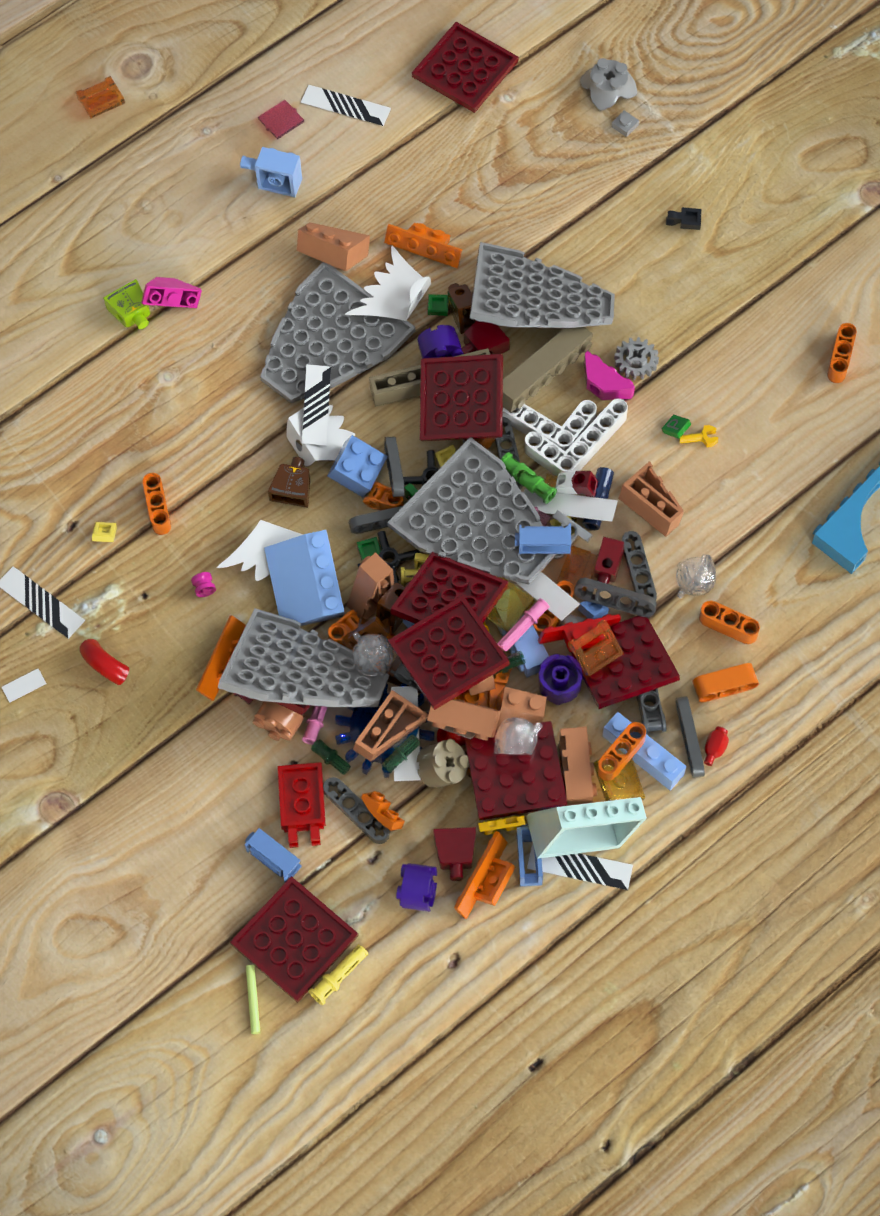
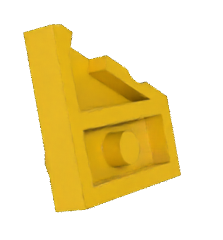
[477,815,526,835]

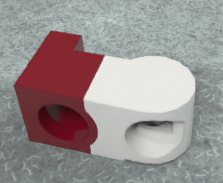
[555,471,598,497]

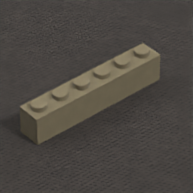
[503,327,593,413]
[369,348,490,407]

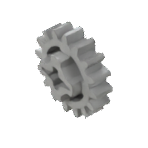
[614,337,659,380]

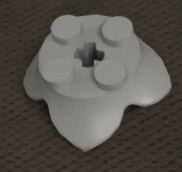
[580,58,637,111]

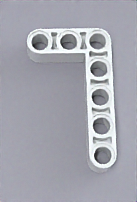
[524,399,628,477]
[503,400,597,451]

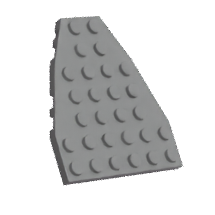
[470,242,615,328]
[260,262,416,403]
[387,438,556,584]
[218,609,389,707]

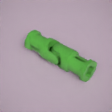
[501,452,557,504]

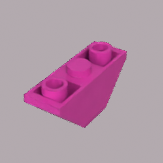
[141,277,202,308]
[584,351,635,400]

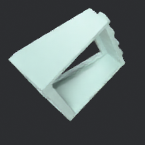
[526,797,647,859]

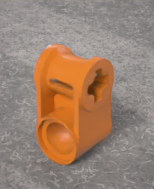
[363,482,404,511]
[328,610,360,646]

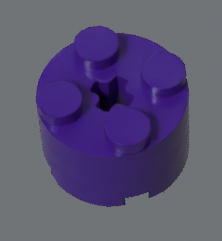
[417,325,463,359]
[538,654,582,705]
[396,863,437,912]

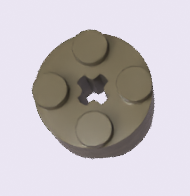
[417,739,470,788]

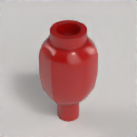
[704,726,729,766]

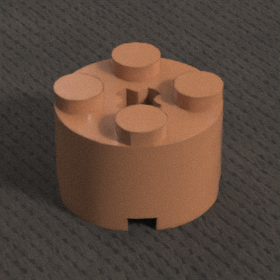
[253,701,305,741]

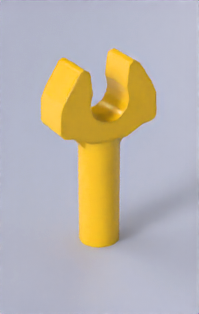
[679,425,719,447]

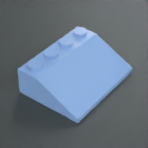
[264,530,345,626]

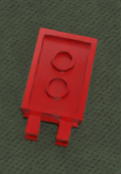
[278,762,326,848]

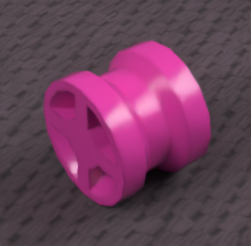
[191,572,216,597]

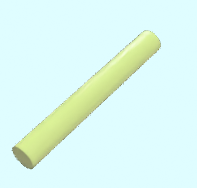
[246,965,260,1034]

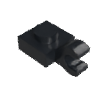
[666,207,702,230]

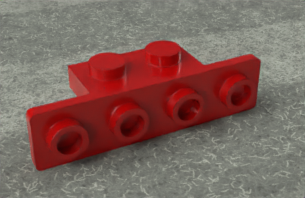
[538,614,621,652]

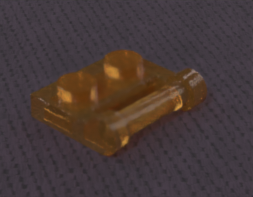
[75,76,125,119]
[568,620,624,676]

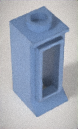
[515,523,571,554]
[517,824,543,887]
[245,828,302,883]

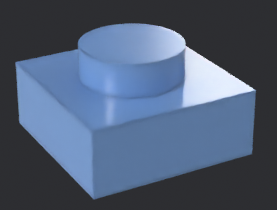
[578,601,609,619]

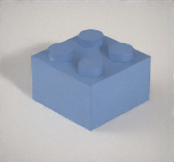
[327,435,388,497]

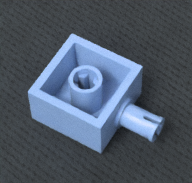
[240,147,302,197]

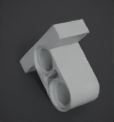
[553,510,593,559]

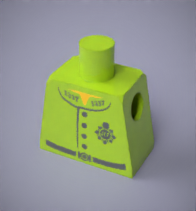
[103,279,151,329]

